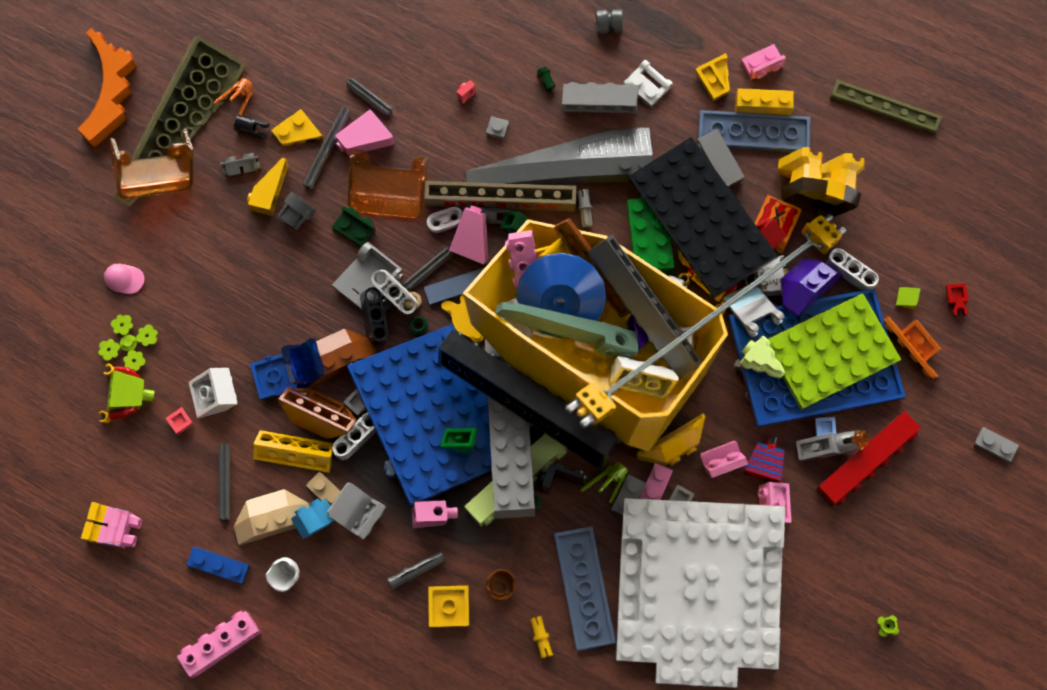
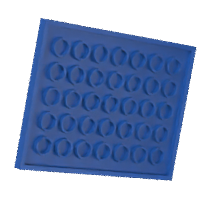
[728,289,906,427]
[347,324,492,506]

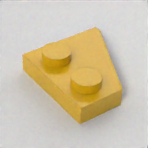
[271,109,323,146]

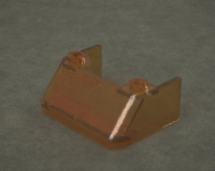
[111,129,194,199]

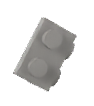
[327,482,386,540]

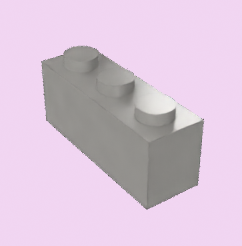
[696,129,744,188]

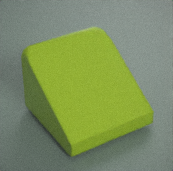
[895,287,920,310]

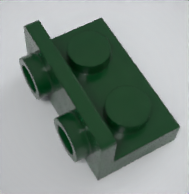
[332,206,376,247]

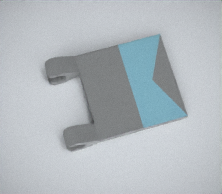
[722,286,784,338]

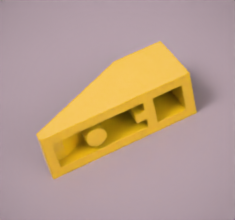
[247,158,289,216]

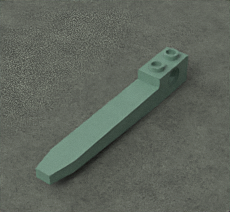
[496,302,638,359]

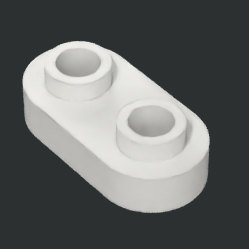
[427,207,463,233]

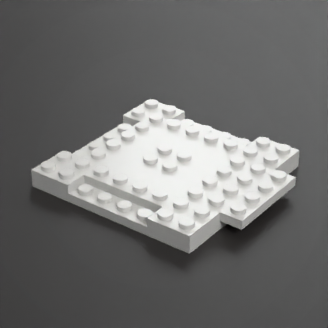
[616,498,785,688]

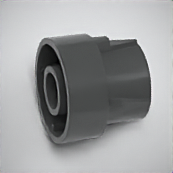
[278,191,316,230]

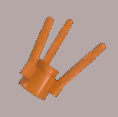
[213,78,254,122]

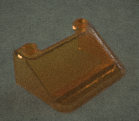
[348,150,428,218]

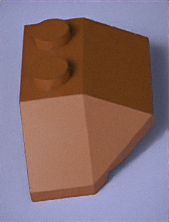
[301,329,377,388]
[278,387,356,439]

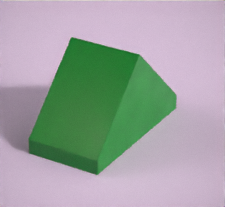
[440,428,478,455]

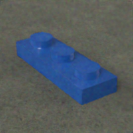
[186,546,250,584]

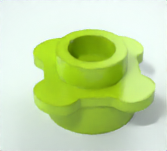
[877,615,899,637]

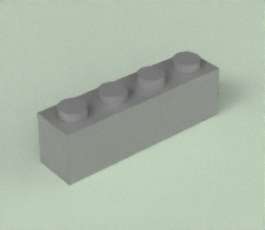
[562,82,638,113]

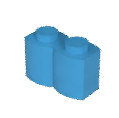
[291,499,335,539]

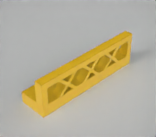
[253,430,334,473]

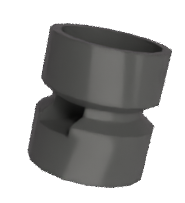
[596,9,623,34]

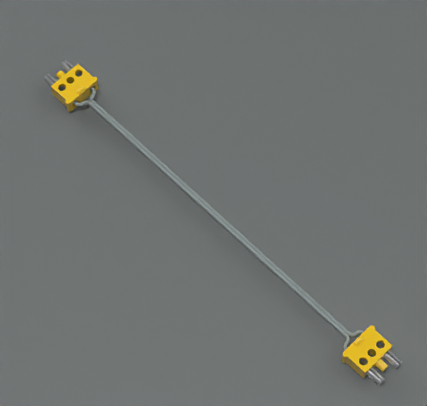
[566,214,846,428]

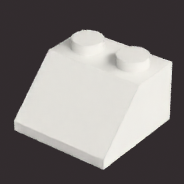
[189,368,238,418]

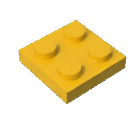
[428,586,469,628]

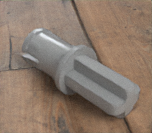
[577,189,593,227]

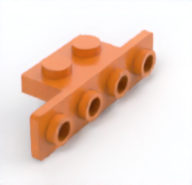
[884,317,941,379]

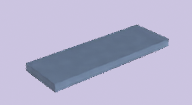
[698,110,811,153]
[554,526,616,652]

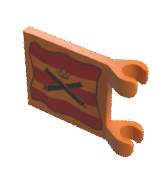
[755,195,802,253]

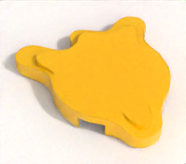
[441,294,484,343]

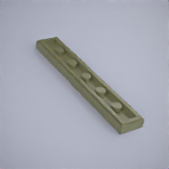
[830,80,942,135]

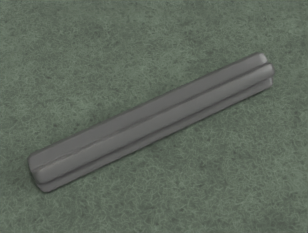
[219,444,230,521]

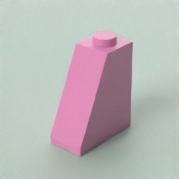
[335,109,394,156]
[449,206,488,264]

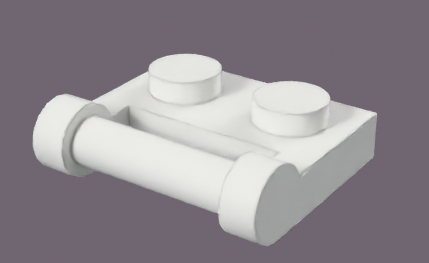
[624,60,673,108]

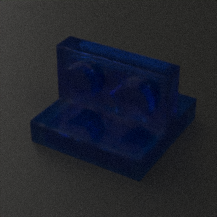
[281,338,325,388]

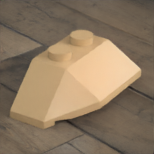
[234,489,310,545]

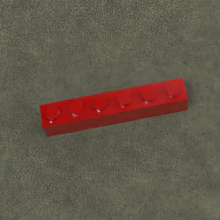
[816,411,921,507]

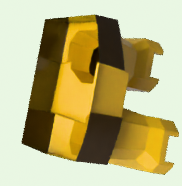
[778,147,865,217]

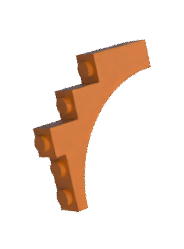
[78,28,137,148]

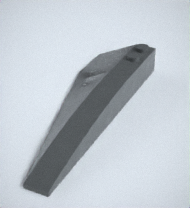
[466,128,653,185]

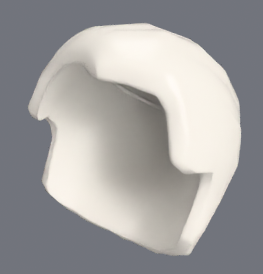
[266,558,300,592]

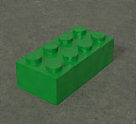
[626,198,674,275]

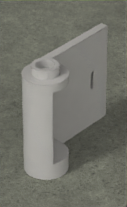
[332,242,404,310]

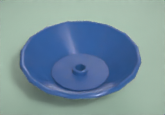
[516,253,606,338]

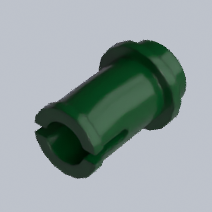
[537,67,556,92]

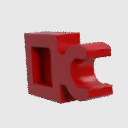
[945,283,969,317]

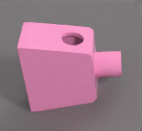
[411,501,458,528]

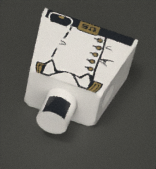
[745,255,788,296]

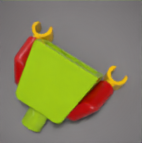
[99,364,154,423]

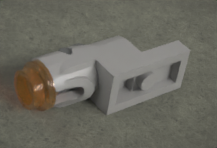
[796,430,869,461]

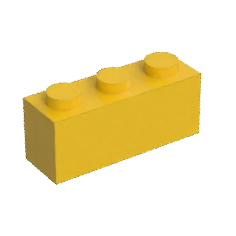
[735,89,793,116]

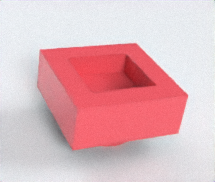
[457,80,476,104]
[166,407,193,435]

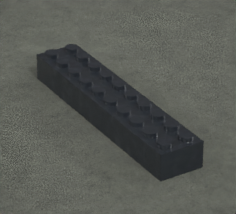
[438,330,618,470]

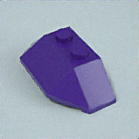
[781,259,843,318]

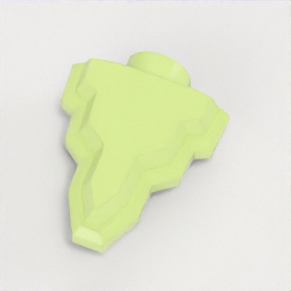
[739,335,785,379]

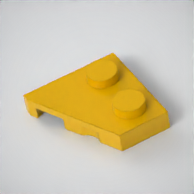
[695,53,730,101]

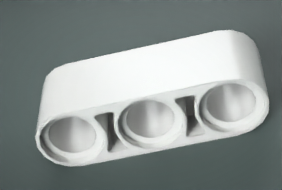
[827,249,879,291]
[371,270,418,314]
[332,413,376,460]

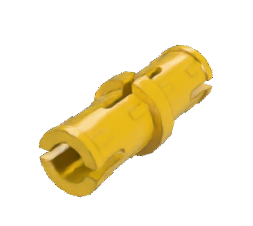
[530,616,553,659]

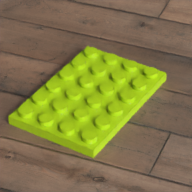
[768,293,901,410]

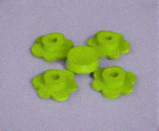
[98,315,158,371]

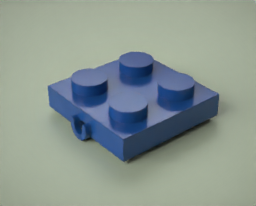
[250,352,297,401]

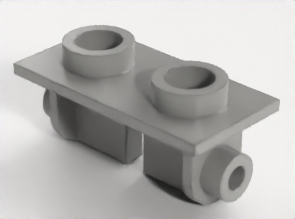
[220,153,261,176]

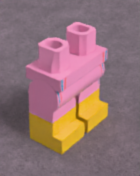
[81,502,142,549]

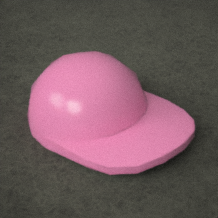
[104,264,145,294]

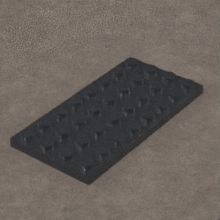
[628,137,778,299]

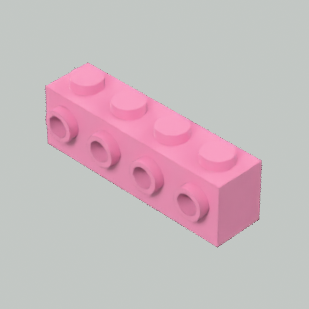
[505,230,538,298]
[177,611,261,678]

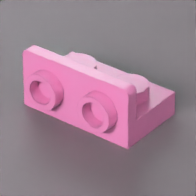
[741,44,786,80]
[700,441,748,478]
[758,482,791,524]

